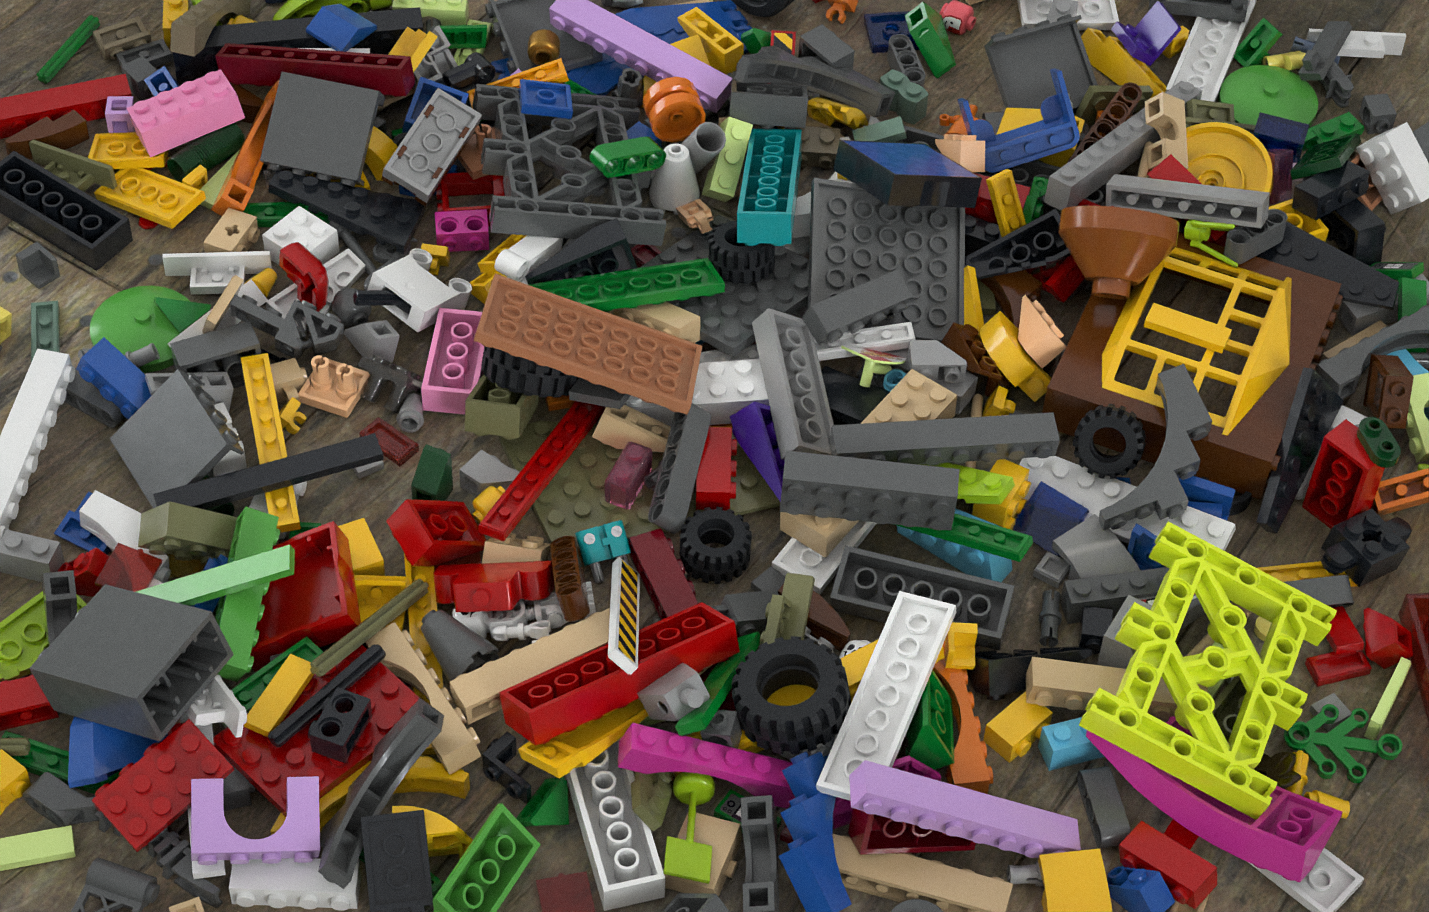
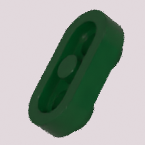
[1357,417,1401,468]

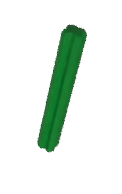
[37,15,100,84]

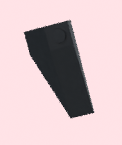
[965,209,1071,280]
[525,218,637,285]
[967,646,1092,700]

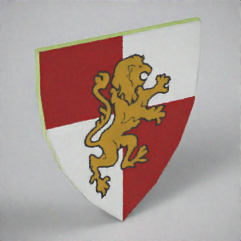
[841,345,906,387]

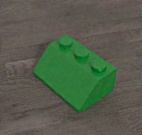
[905,670,954,770]

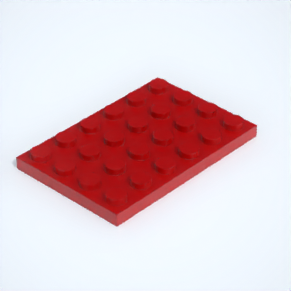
[213,645,419,817]

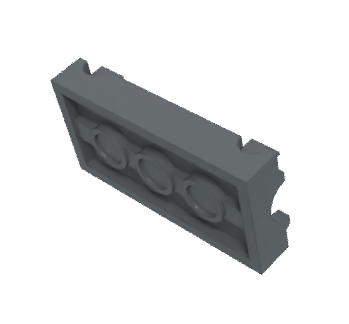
[1148,0,1248,22]

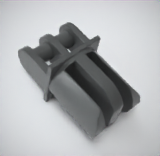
[1318,62,1354,108]

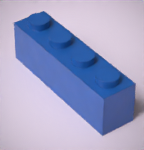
[76,337,152,419]

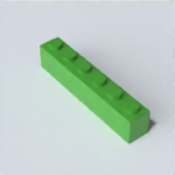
[215,506,280,682]

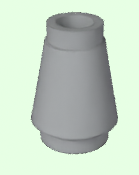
[396,393,424,433]

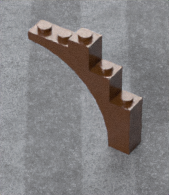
[979,270,1056,397]

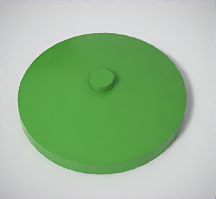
[1218,65,1318,140]
[90,286,197,373]

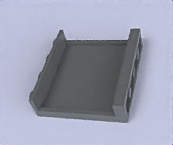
[485,0,603,75]
[984,14,1098,113]
[260,72,385,187]
[110,369,244,508]

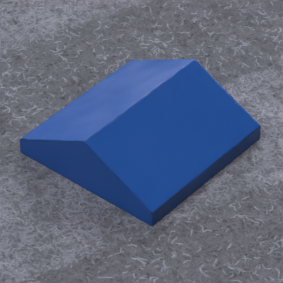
[306,3,377,52]

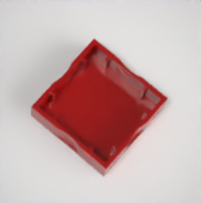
[250,521,361,672]

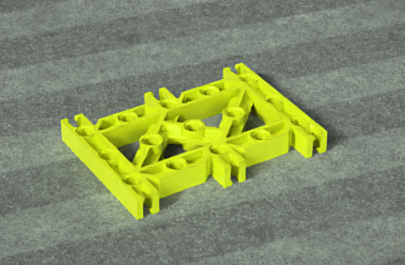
[1079,521,1337,820]

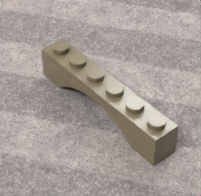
[170,0,251,57]

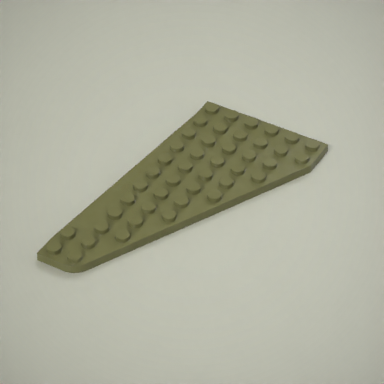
[499,421,781,556]

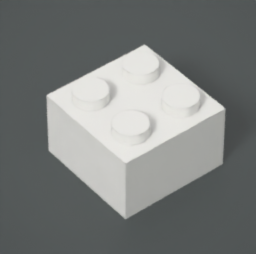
[262,206,340,265]

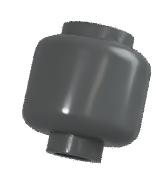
[332,288,372,328]

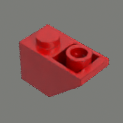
[57,547,123,597]
[1363,608,1413,669]

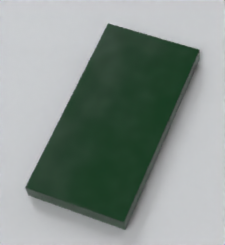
[1290,133,1361,180]

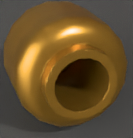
[527,29,560,66]

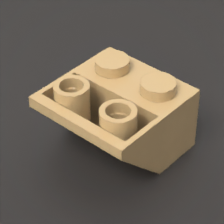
[482,532,550,563]

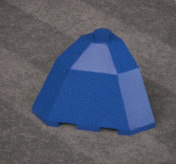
[68,716,168,788]

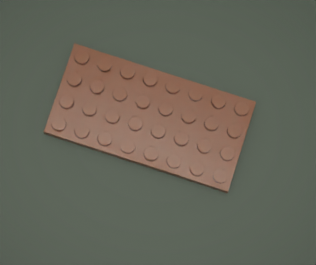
[473,274,702,415]

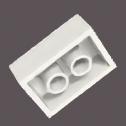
[1356,122,1429,215]

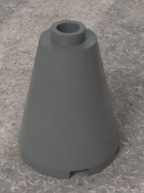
[421,610,500,682]

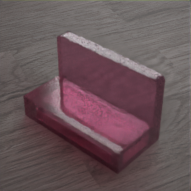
[1267,149,1293,205]

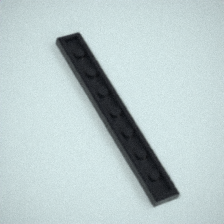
[153,433,384,510]

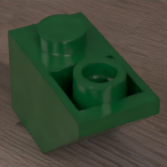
[411,444,453,501]

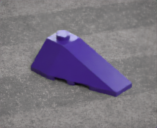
[730,401,785,502]

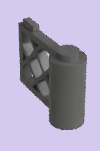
[71,857,160,912]

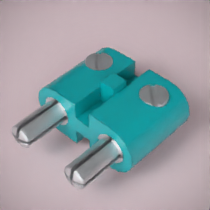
[575,520,632,583]

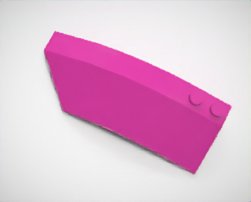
[1086,717,1342,883]

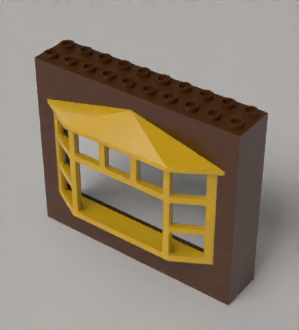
[1042,232,1343,500]

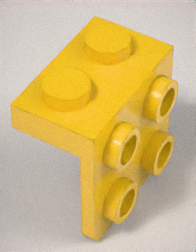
[354,575,407,631]

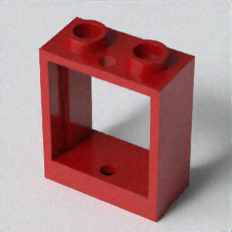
[436,172,504,226]

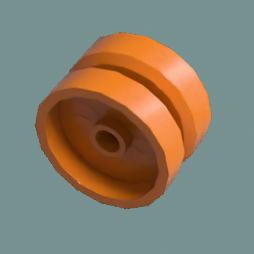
[643,77,706,142]

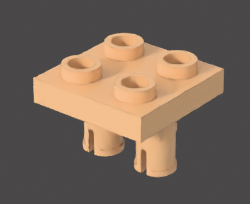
[298,355,372,418]

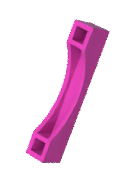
[618,723,795,809]

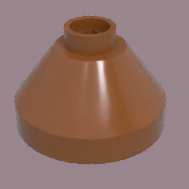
[1059,206,1179,300]

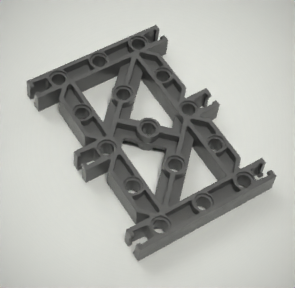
[472,84,666,246]

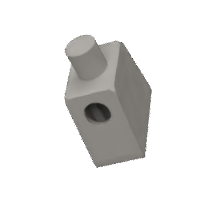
[637,663,710,721]

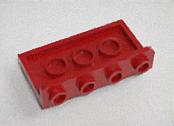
[92,719,234,852]

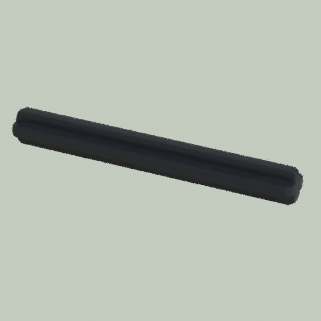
[268,644,386,747]

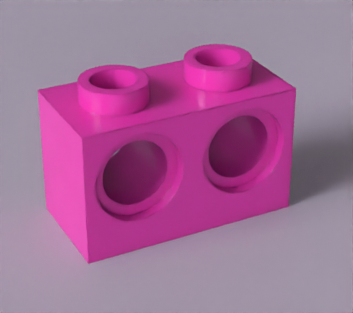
[435,209,489,252]

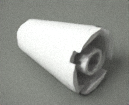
[649,144,700,215]

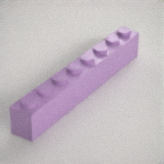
[549,0,733,113]
[849,760,1081,858]

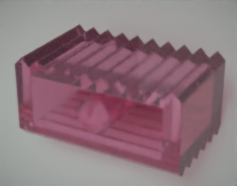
[604,441,652,510]

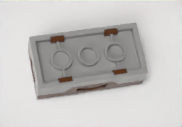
[381,88,482,207]

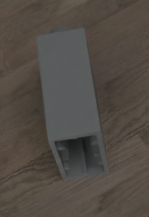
[29,584,234,741]

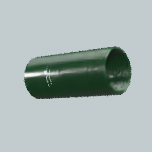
[167,123,245,183]

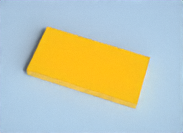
[94,168,206,229]

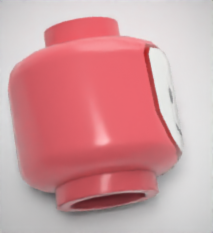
[940,0,976,35]

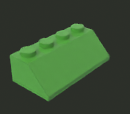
[433,803,541,912]

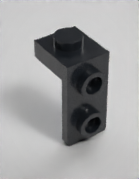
[482,731,531,804]

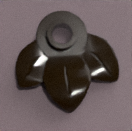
[1254,752,1301,788]

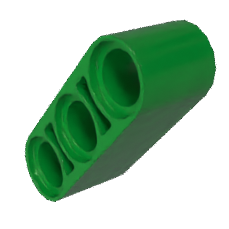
[590,136,666,178]

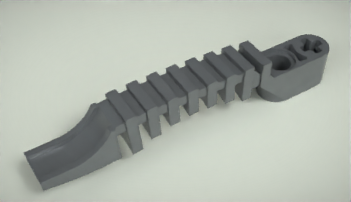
[22,772,223,908]

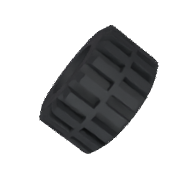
[708,220,775,284]
[1073,404,1146,479]
[679,507,752,584]

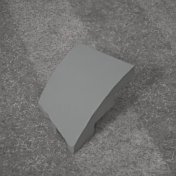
[413,25,458,92]
[1052,514,1141,580]

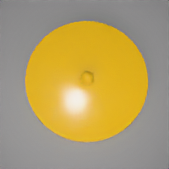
[1149,122,1273,229]

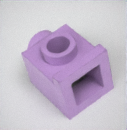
[105,96,135,133]

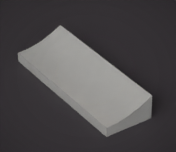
[752,308,834,459]

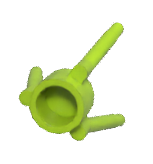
[1184,219,1238,268]

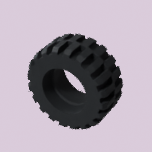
[481,346,579,398]
[732,636,851,755]

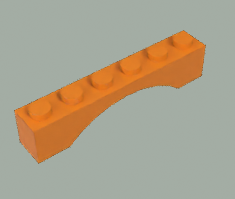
[211,80,280,216]
[933,641,993,794]

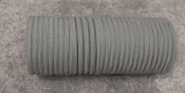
[681,122,726,175]

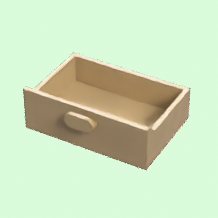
[663,813,743,897]

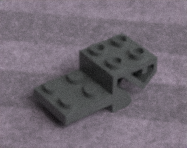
[230,295,344,359]

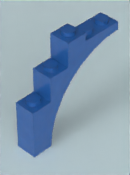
[779,751,852,912]

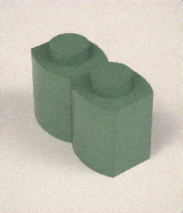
[880,69,929,124]

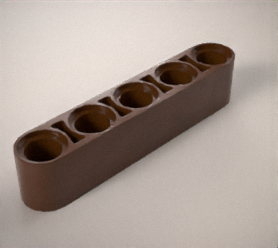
[1067,82,1142,163]
[550,536,590,621]

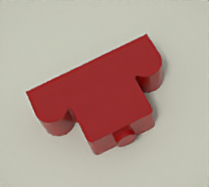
[433,561,555,612]

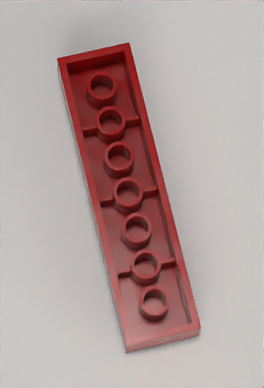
[499,602,740,746]

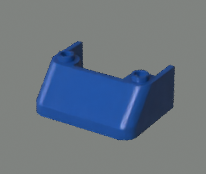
[957,68,1080,173]

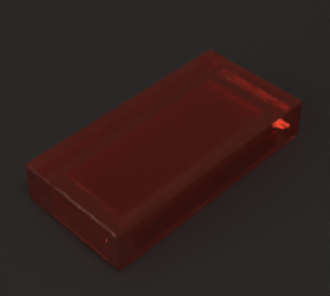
[359,417,419,467]

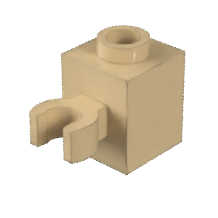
[270,358,308,408]

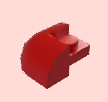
[279,242,329,312]

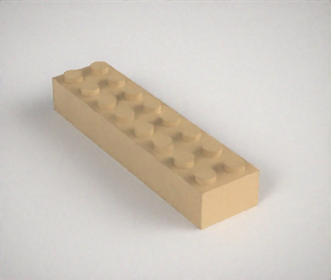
[780,369,957,558]

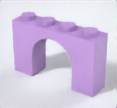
[191,776,320,865]

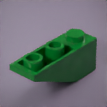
[905,2,956,79]

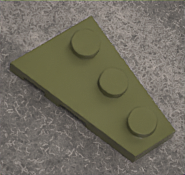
[1074,85,1153,126]
[631,771,675,832]

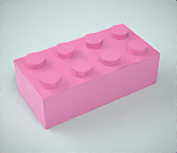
[126,69,245,157]
[421,308,484,415]

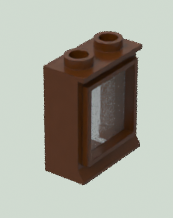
[1363,354,1414,429]

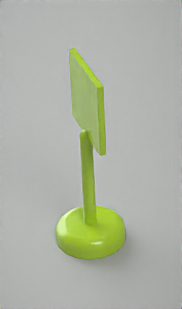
[663,772,715,884]

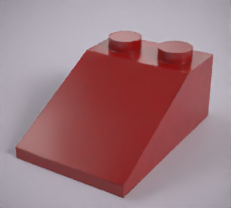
[386,499,486,566]

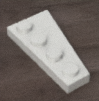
[266,248,366,340]

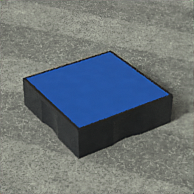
[833,140,982,208]

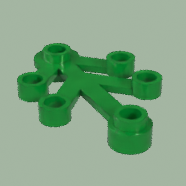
[1283,704,1402,783]

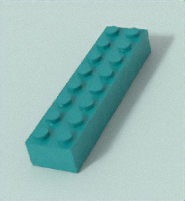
[737,129,802,246]

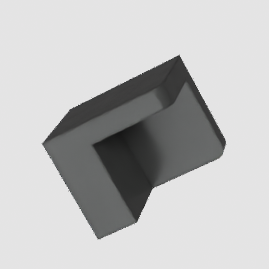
[16,242,60,289]

